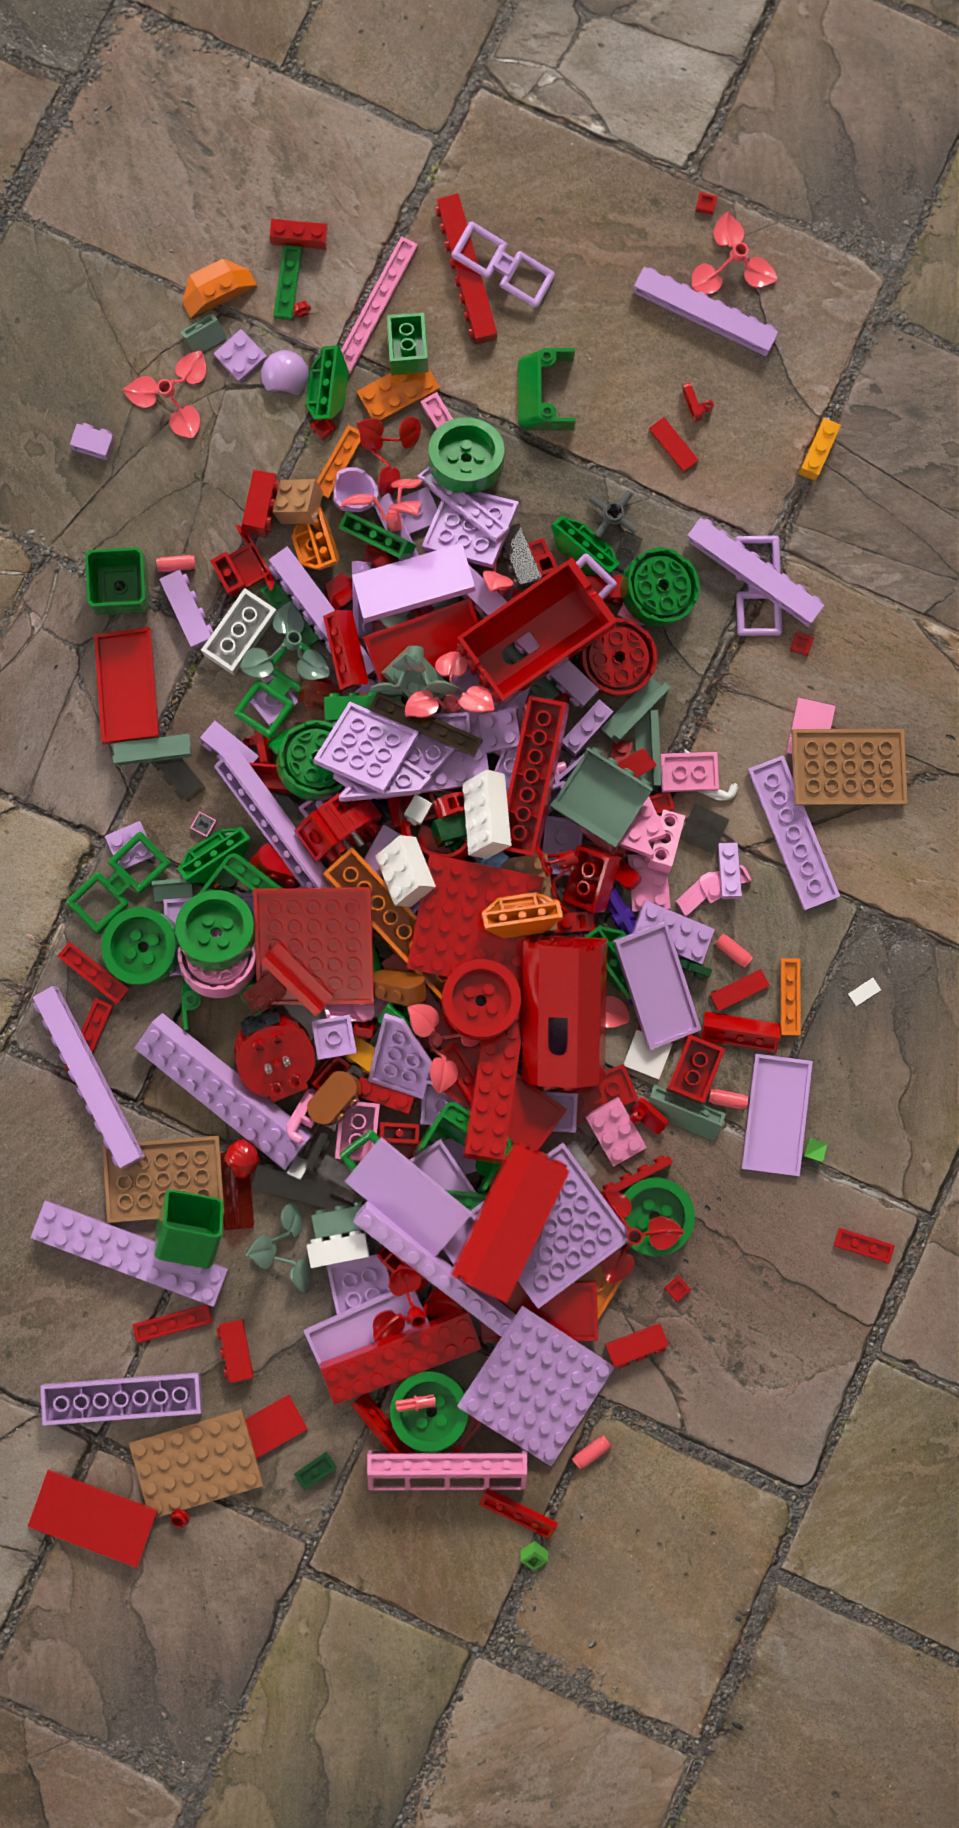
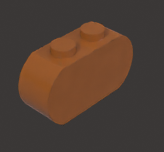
[373,968,427,1006]
[307,1071,361,1126]

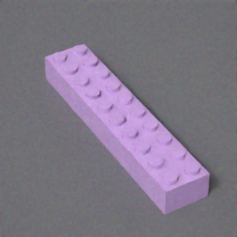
[135,1013,313,1170]
[30,1201,229,1307]

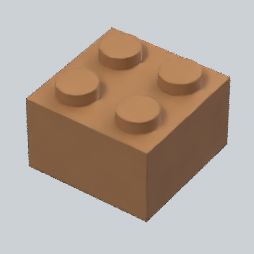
[273,479,323,525]

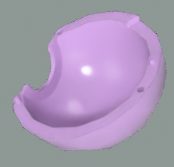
[261,350,309,395]
[333,468,378,514]

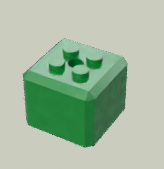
[85,547,150,616]
[154,1189,224,1269]

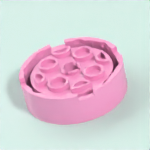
[178,929,256,998]

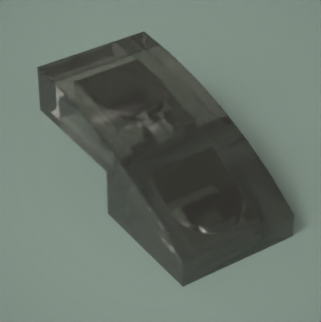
[614,531,643,574]

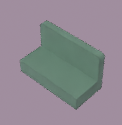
[180,313,227,352]
[152,879,193,903]

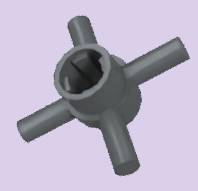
[589,490,638,539]

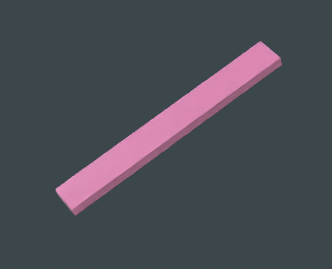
[341,236,418,375]

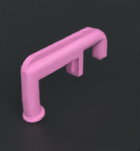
[287,1089,317,1144]

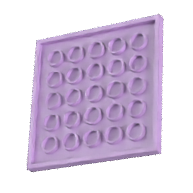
[471,1142,628,1308]
[457,1306,615,1466]

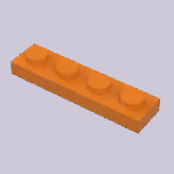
[317,425,361,500]
[780,958,801,1036]

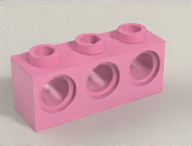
[645,810,685,874]

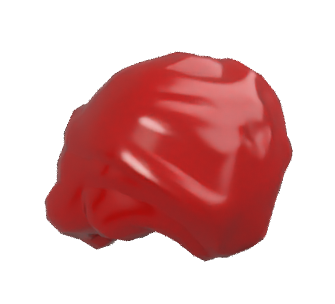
[224,1139,260,1178]

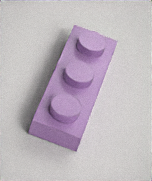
[718,843,742,899]

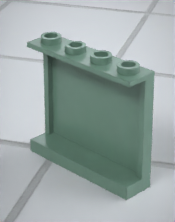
[550,747,653,848]

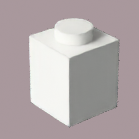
[404,794,432,826]

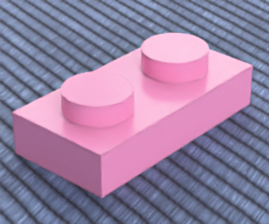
[421,392,453,429]

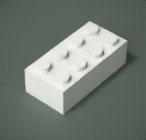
[201,588,277,675]
[463,770,511,859]

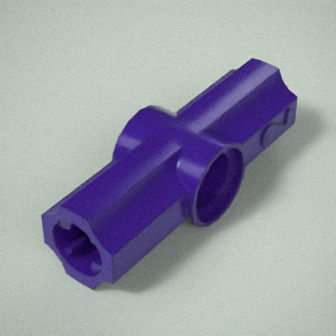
[607,888,636,935]

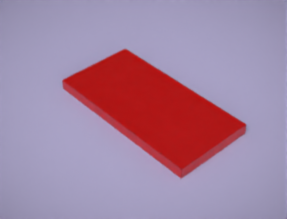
[363,598,478,684]
[94,627,160,745]
[443,1044,567,1152]
[481,1281,598,1343]
[27,1469,158,1568]

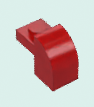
[526,538,558,579]

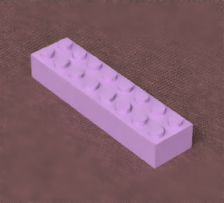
[269,546,376,688]
[40,1372,203,1425]

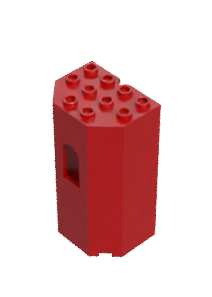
[456,557,617,707]
[522,935,607,1091]
[450,1142,570,1303]

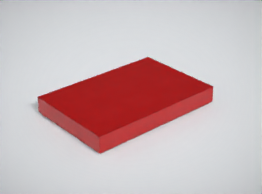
[245,1394,308,1458]

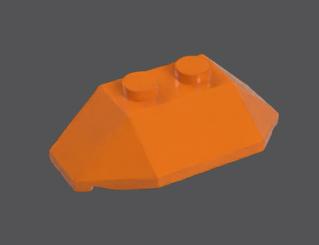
[182,259,257,319]
[292,505,340,570]
[482,892,563,938]

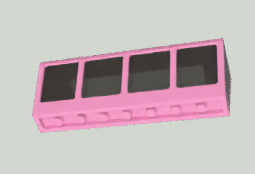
[367,1449,527,1490]

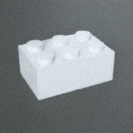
[375,835,436,907]
[307,1230,370,1268]

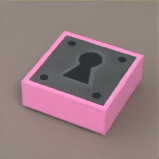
[190,811,217,838]

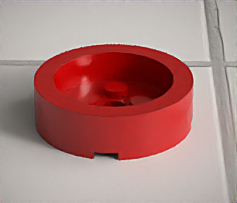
[578,618,657,697]
[441,959,521,1041]

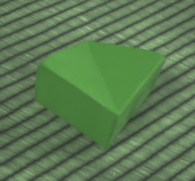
[803,1138,827,1163]
[520,1541,548,1571]

